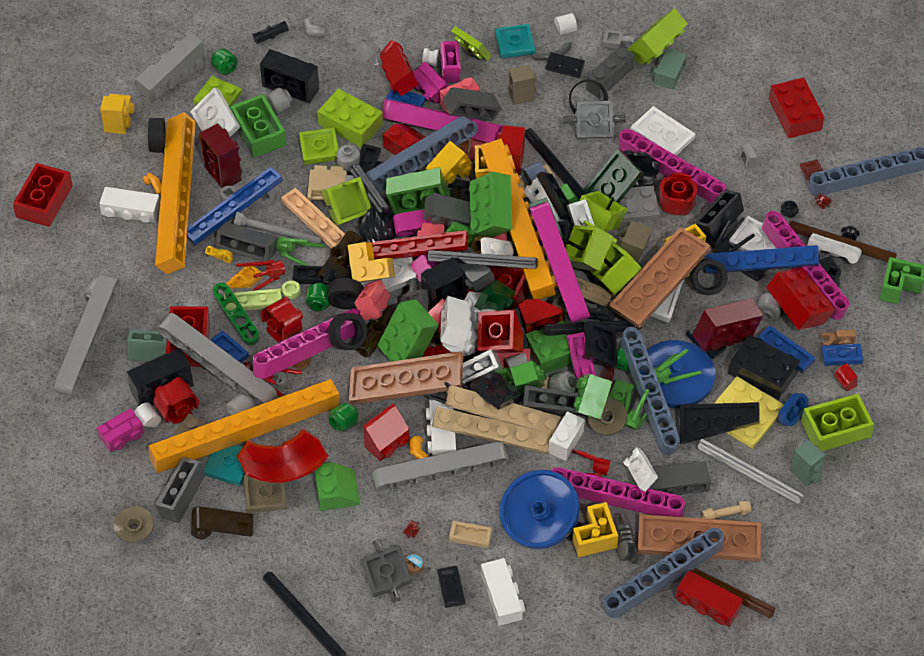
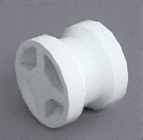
[422,48,440,68]

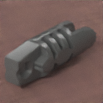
[614,513,638,564]

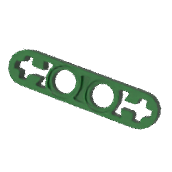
[213,283,259,346]

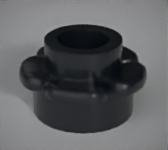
[781,200,799,218]
[841,225,860,240]

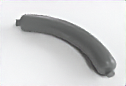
[531,42,571,61]

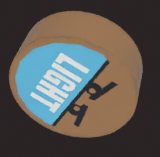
[405,553,424,575]

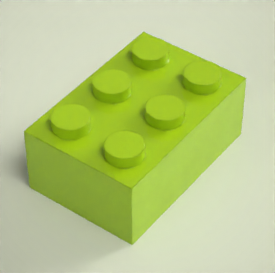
[626,8,688,65]
[317,88,383,148]
[801,393,874,451]

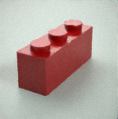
[380,45,419,96]
[675,570,743,627]

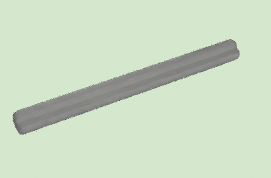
[697,439,804,504]

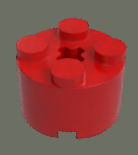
[659,172,697,215]
[261,296,303,342]
[153,377,199,424]

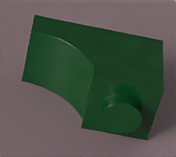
[474,280,516,311]

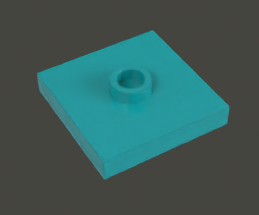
[494,24,536,58]
[204,445,246,486]

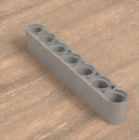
[54,274,120,397]
[157,313,277,406]
[372,442,510,494]

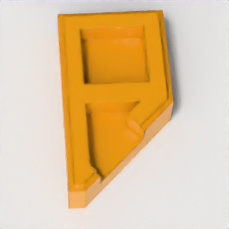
[225,266,263,289]

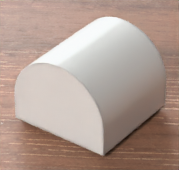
[554,13,577,35]
[134,403,161,427]

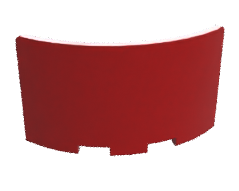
[237,429,329,483]

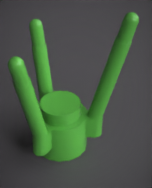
[276,237,325,266]
[654,349,701,385]
[624,389,655,430]

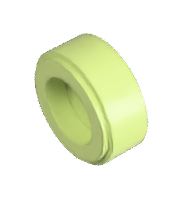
[281,281,301,299]

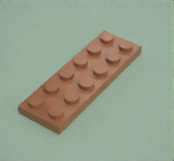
[609,227,711,329]
[349,351,464,405]
[638,514,761,562]

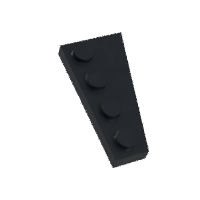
[680,402,760,444]

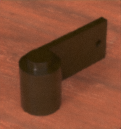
[191,507,253,540]

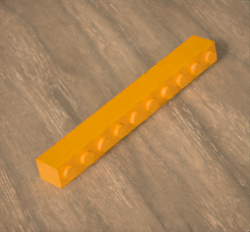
[155,112,195,274]
[480,139,558,299]
[148,379,339,474]

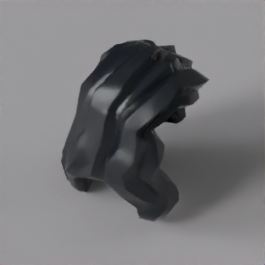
[623,150,659,188]
[358,205,396,242]

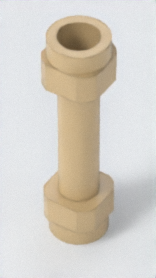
[701,501,751,519]

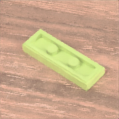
[224,288,282,311]

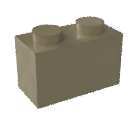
[508,64,537,105]
[617,220,653,263]

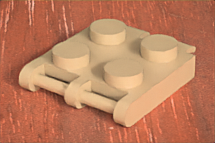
[307,165,347,202]

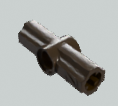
[317,230,362,284]
[356,305,396,358]

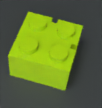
[321,177,371,225]
[579,191,628,232]
[565,225,613,271]
[589,242,641,295]

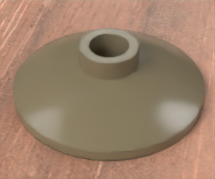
[588,398,627,436]
[113,506,154,543]

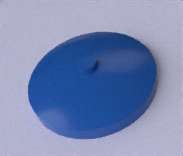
[640,340,715,408]
[500,470,580,549]

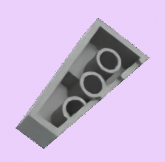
[136,30,205,102]

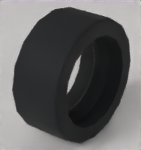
[148,118,166,152]
[690,258,728,295]
[327,278,364,310]
[328,313,367,350]

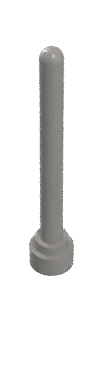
[234,212,322,244]

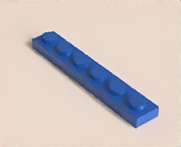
[187,167,283,246]
[705,245,819,274]

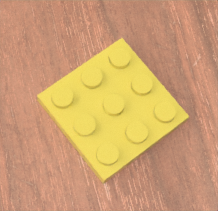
[714,377,784,449]

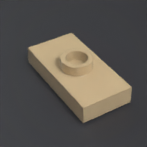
[449,521,492,548]

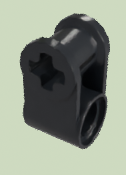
[819,253,841,287]

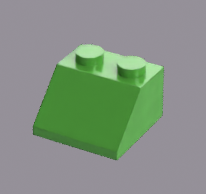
[314,462,360,511]

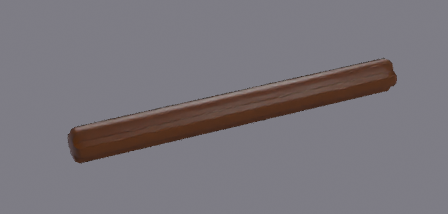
[789,221,897,262]
[665,554,775,618]

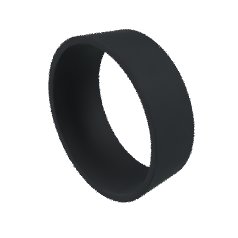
[569,79,608,114]

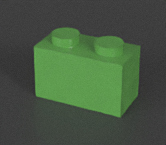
[510,361,546,390]

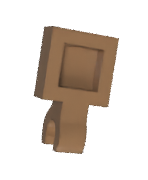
[821,330,856,346]

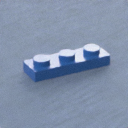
[757,325,815,373]

